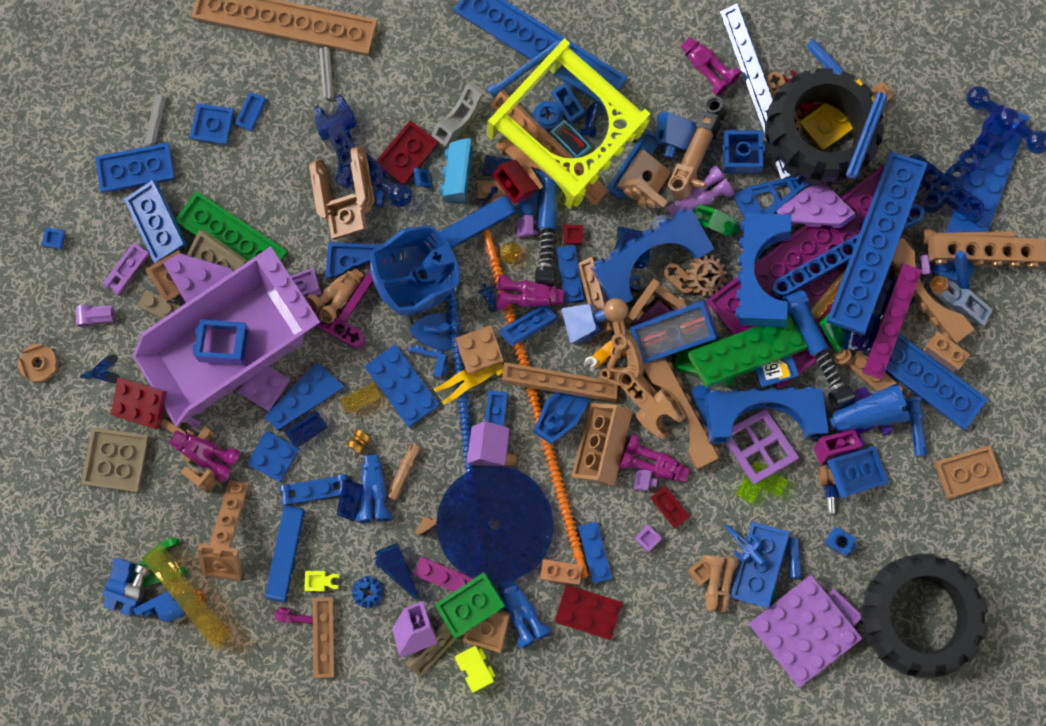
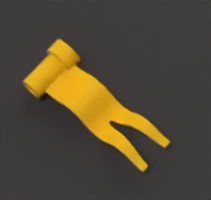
[434,363,504,405]

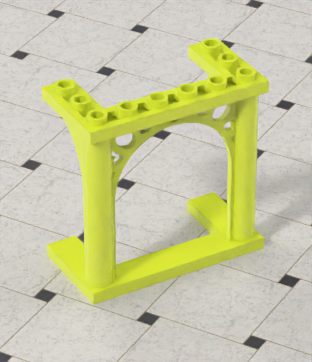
[486,38,651,209]

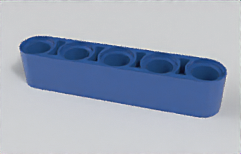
[429,195,517,250]
[265,505,305,603]

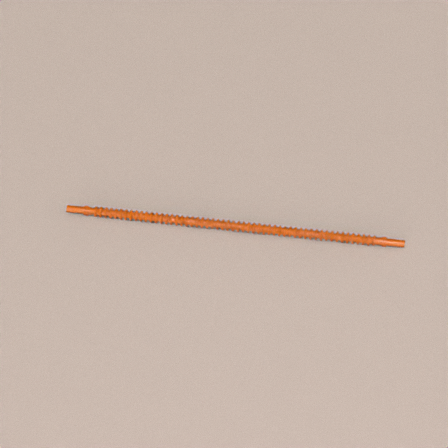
[483,230,589,578]

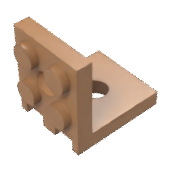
[616,149,671,209]

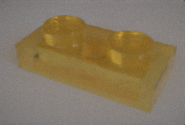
[340,382,381,414]

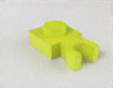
[305,571,339,591]

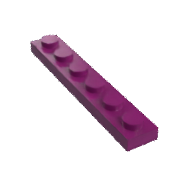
[862,263,922,379]

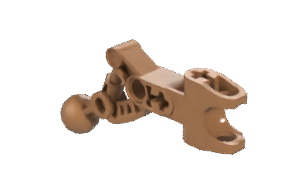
[599,298,686,439]

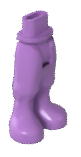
[667,166,734,217]

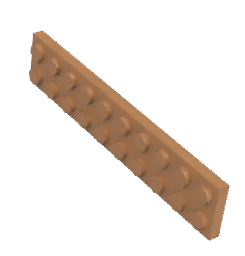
[191,0,378,56]

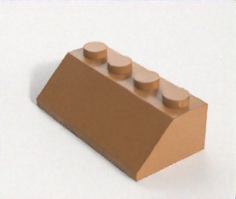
[572,403,632,486]

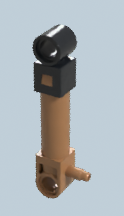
[668,97,727,201]

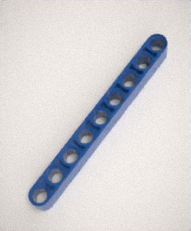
[772,204,924,299]

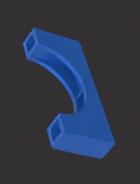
[590,208,714,303]
[736,213,792,327]
[704,387,828,444]

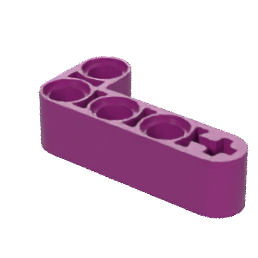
[304,313,365,349]

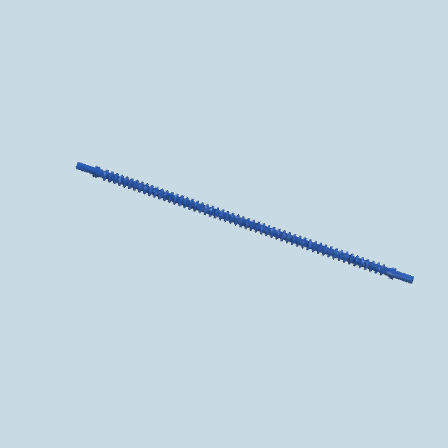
[446,286,487,576]

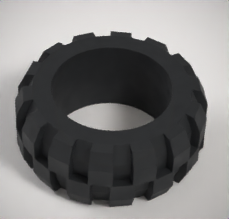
[764,68,885,186]
[860,553,988,678]

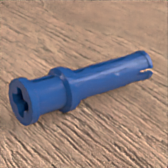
[905,397,927,457]

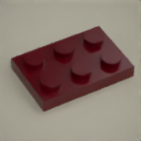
[375,120,439,186]
[110,378,167,429]
[554,584,622,640]

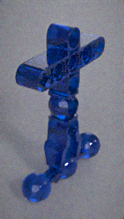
[909,86,1046,222]

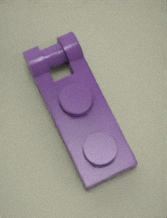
[103,242,150,296]

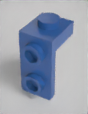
[408,345,449,380]

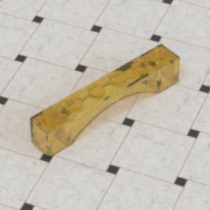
[142,545,235,650]

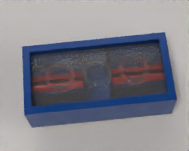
[630,299,719,364]

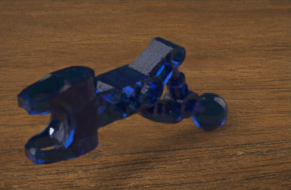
[314,95,413,207]

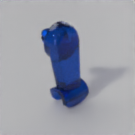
[580,102,605,138]

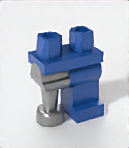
[102,557,151,616]

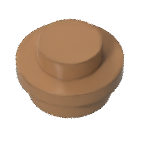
[832,348,852,367]

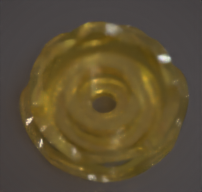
[500,241,521,265]

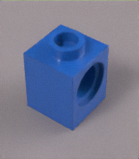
[823,526,856,557]

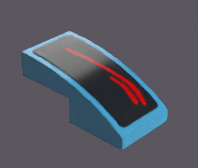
[551,120,591,158]

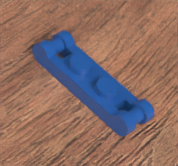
[279,474,350,506]

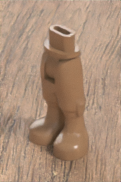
[305,268,365,323]

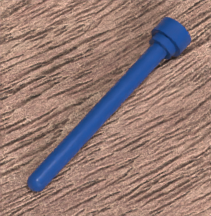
[486,40,562,99]

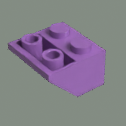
[392,601,437,658]

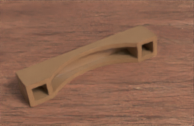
[890,238,974,344]
[643,357,719,471]

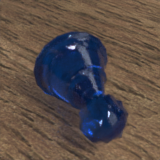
[477,283,498,313]

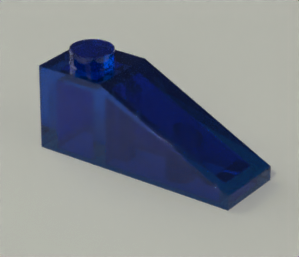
[374,543,420,600]

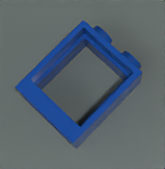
[193,319,249,365]

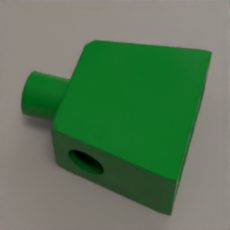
[694,204,739,237]

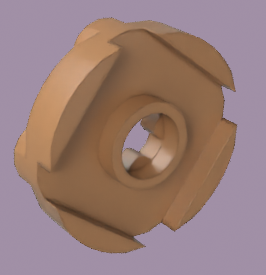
[18,344,58,382]

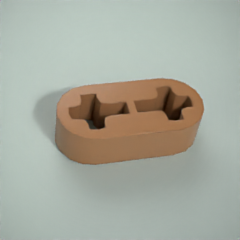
[663,263,694,294]

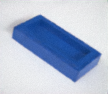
[235,92,267,132]

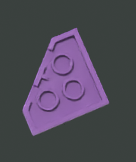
[776,181,856,228]
[163,253,234,303]

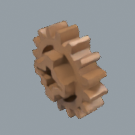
[686,255,727,296]

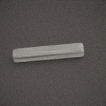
[319,47,334,100]
[144,94,166,146]

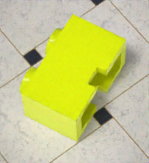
[455,646,496,693]

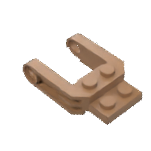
[309,146,375,240]

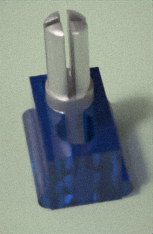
[821,485,839,514]

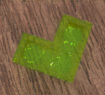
[735,461,788,505]

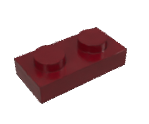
[650,486,690,529]

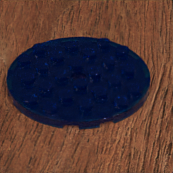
[436,466,554,584]

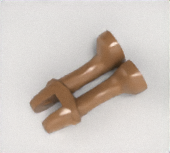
[703,555,739,613]

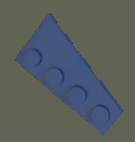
[264,362,345,431]

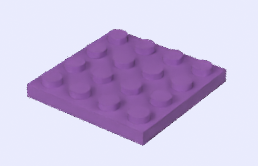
[748,575,862,687]

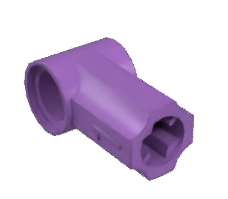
[76,305,115,327]

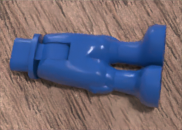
[356,455,393,523]
[498,577,553,649]

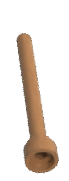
[922,229,1016,245]

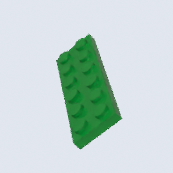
[175,191,288,262]
[688,315,808,388]

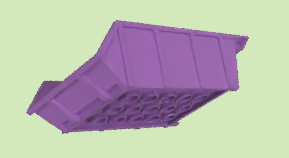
[133,247,321,427]

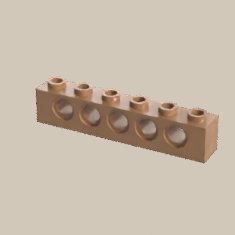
[928,235,1046,268]

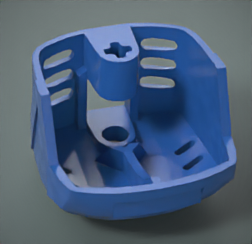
[370,226,459,316]

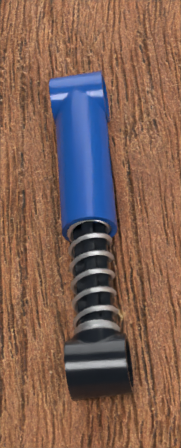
[535,170,559,287]
[782,289,855,410]

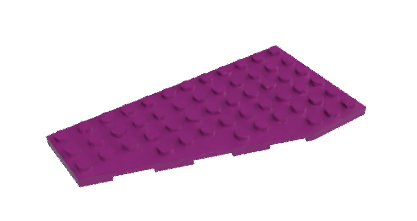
[706,165,916,390]

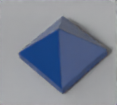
[414,168,432,188]

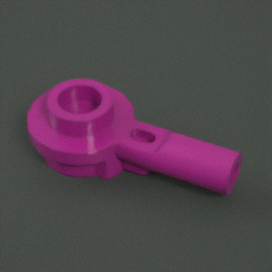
[274,607,313,625]

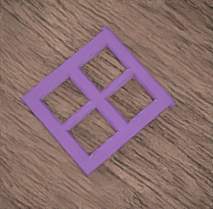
[726,408,799,485]

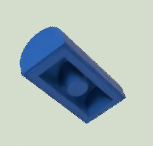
[550,82,586,124]

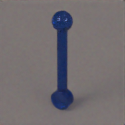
[472,186,498,213]

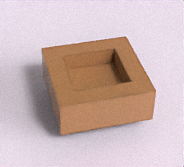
[687,559,711,587]

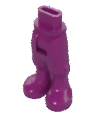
[497,274,564,310]
[169,430,240,483]

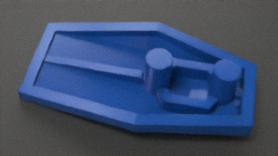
[533,392,591,445]

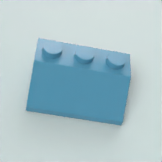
[440,138,473,204]

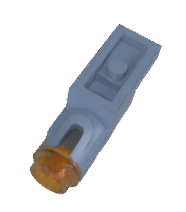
[930,276,993,326]

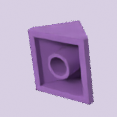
[467,421,510,466]

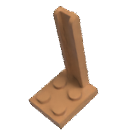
[624,279,721,333]
[197,480,249,581]

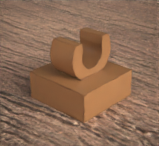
[871,81,894,103]

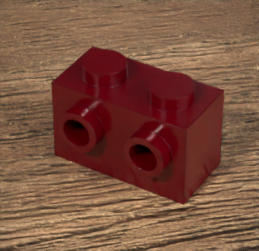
[492,159,538,204]

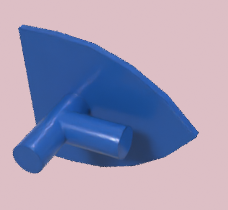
[409,313,452,350]

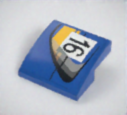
[754,356,799,388]

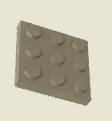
[81,427,150,493]

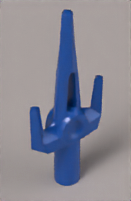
[725,524,766,567]

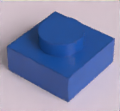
[42,227,66,250]

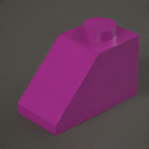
[813,429,862,466]

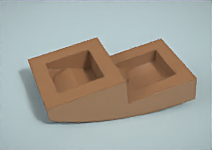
[414,505,450,536]

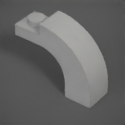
[431,81,485,147]

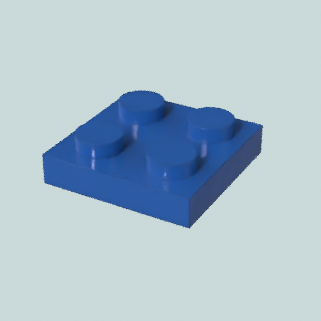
[190,103,235,146]
[247,431,300,483]

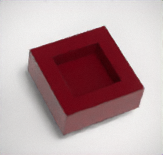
[564,224,583,245]

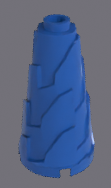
[829,383,910,432]

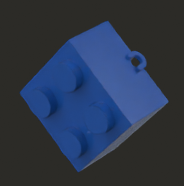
[723,130,765,174]

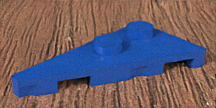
[326,242,379,279]

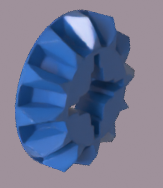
[533,101,563,130]
[352,576,383,608]

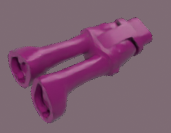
[680,37,742,96]
[619,434,690,483]

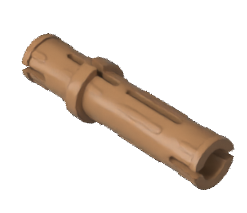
[386,443,422,501]

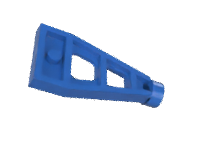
[732,174,811,219]

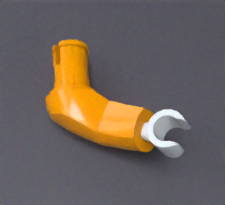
[584,340,627,371]

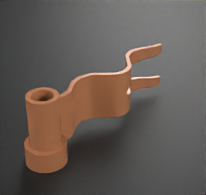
[495,137,552,189]

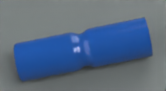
[787,538,802,579]

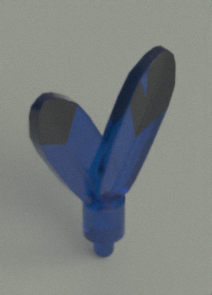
[79,355,121,383]

